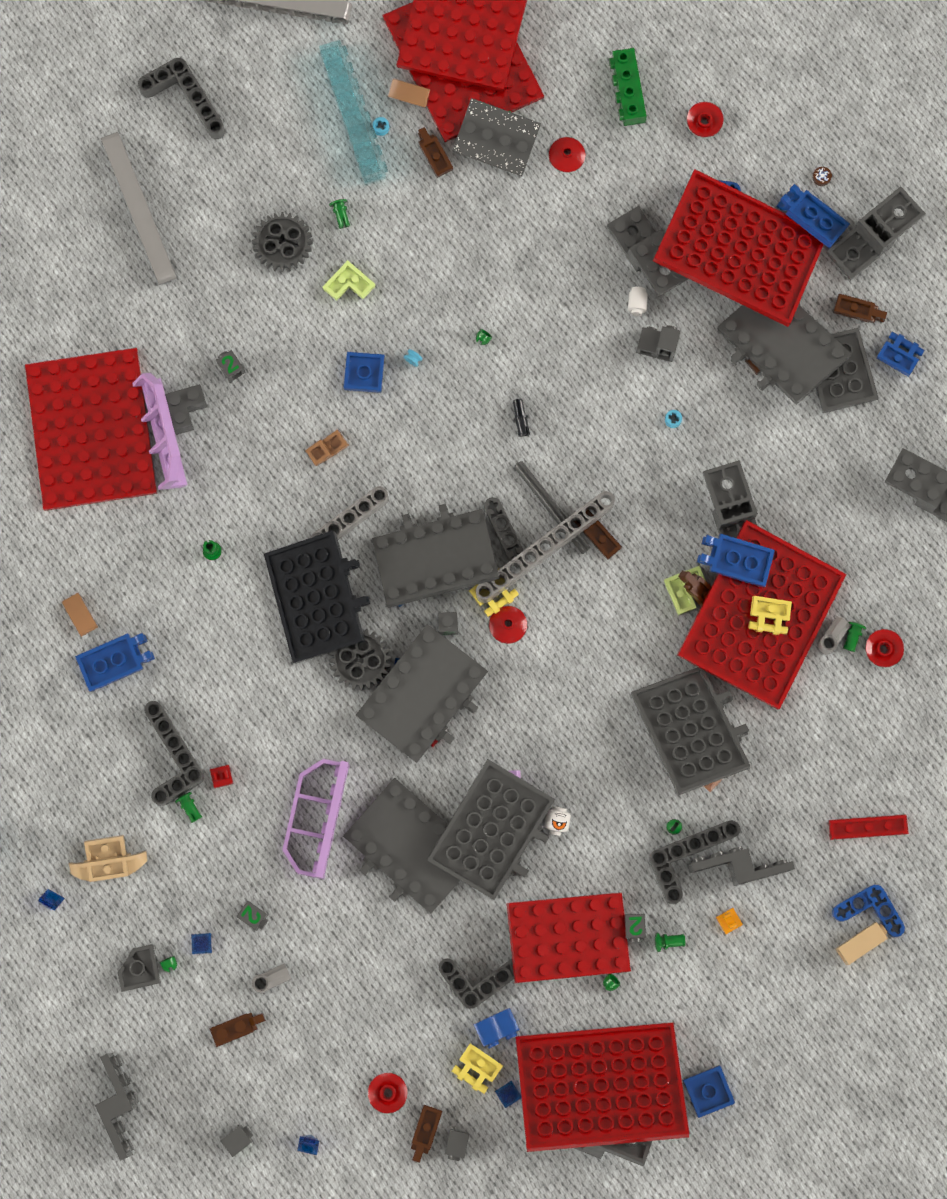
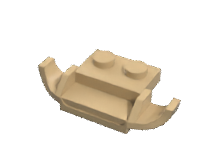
[69,835,147,882]

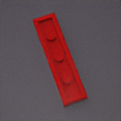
[828,814,909,840]

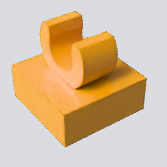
[716,908,743,935]

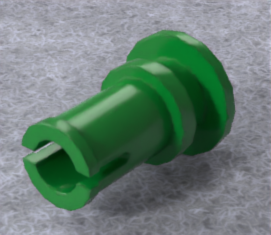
[329,199,350,229]
[203,540,222,560]
[843,622,866,652]
[175,792,202,823]
[655,933,686,952]

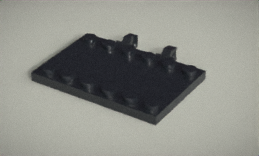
[264,530,370,664]

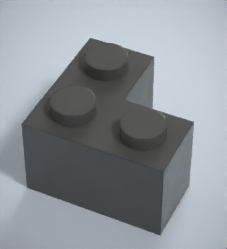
[636,325,681,362]
[165,384,207,435]

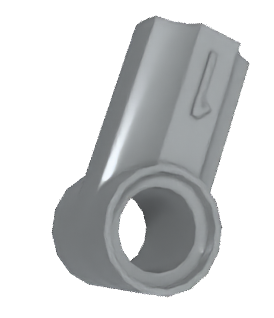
[818,616,851,655]
[252,963,291,994]

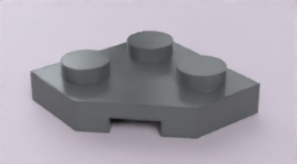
[117,944,161,992]

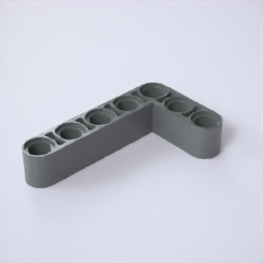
[138,58,225,139]
[144,701,204,806]
[649,820,740,904]
[439,958,514,1009]

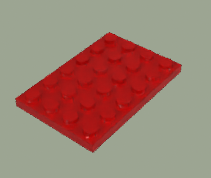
[506,892,631,983]

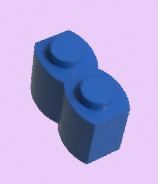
[474,1008,520,1049]

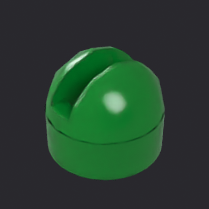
[476,329,492,345]
[666,819,682,835]
[160,956,177,973]
[603,974,620,991]

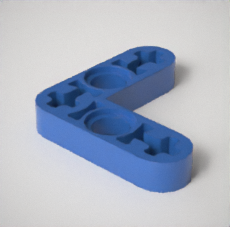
[832,885,905,937]

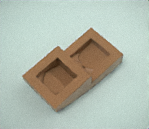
[388,78,430,108]
[305,429,349,466]
[62,593,98,637]

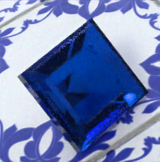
[38,889,65,911]
[191,933,212,954]
[495,1080,521,1108]
[297,1135,319,1155]

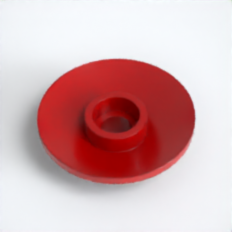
[687,102,724,137]
[549,137,586,172]
[489,606,527,644]
[865,629,904,668]
[368,1073,408,1113]

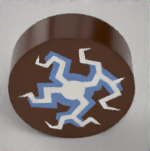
[812,167,832,186]

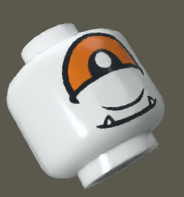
[544,806,571,836]

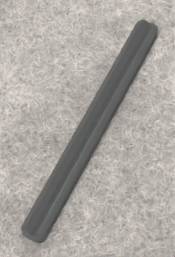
[514,461,590,554]

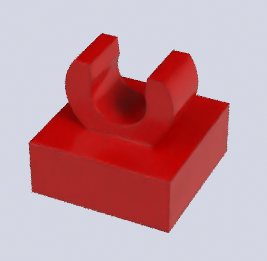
[210,765,234,789]

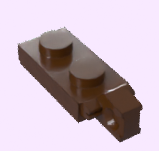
[418,127,453,178]
[833,294,887,323]
[678,570,711,606]
[209,1012,266,1047]
[411,1105,443,1163]

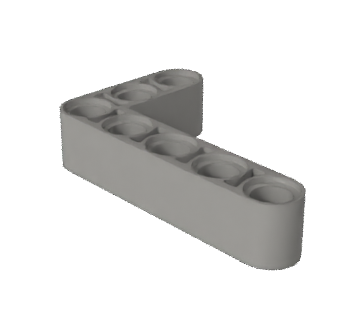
[310,486,388,579]

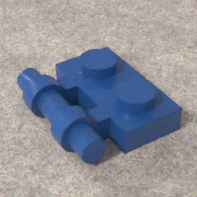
[876,331,925,377]

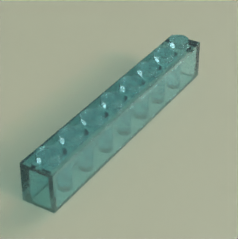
[319,40,388,185]

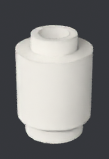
[628,287,648,316]

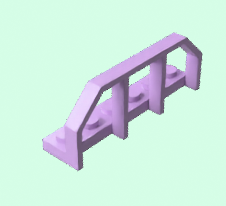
[132,373,187,490]
[282,759,350,879]

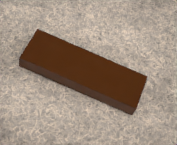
[573,510,622,560]

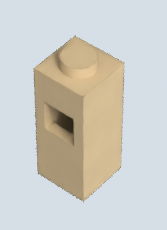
[835,922,888,965]

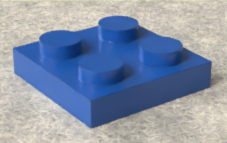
[344,352,385,393]
[683,1065,735,1118]

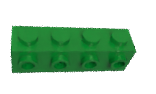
[609,48,647,126]

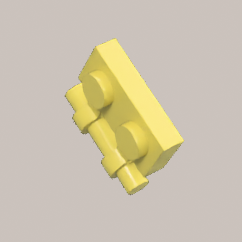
[469,568,519,617]
[748,596,792,635]
[451,1043,503,1094]

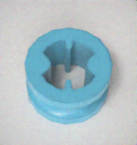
[373,117,389,136]
[404,349,423,367]
[665,410,682,428]

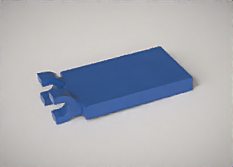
[776,184,850,249]
[696,534,775,588]
[75,633,155,692]

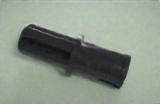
[513,399,530,437]

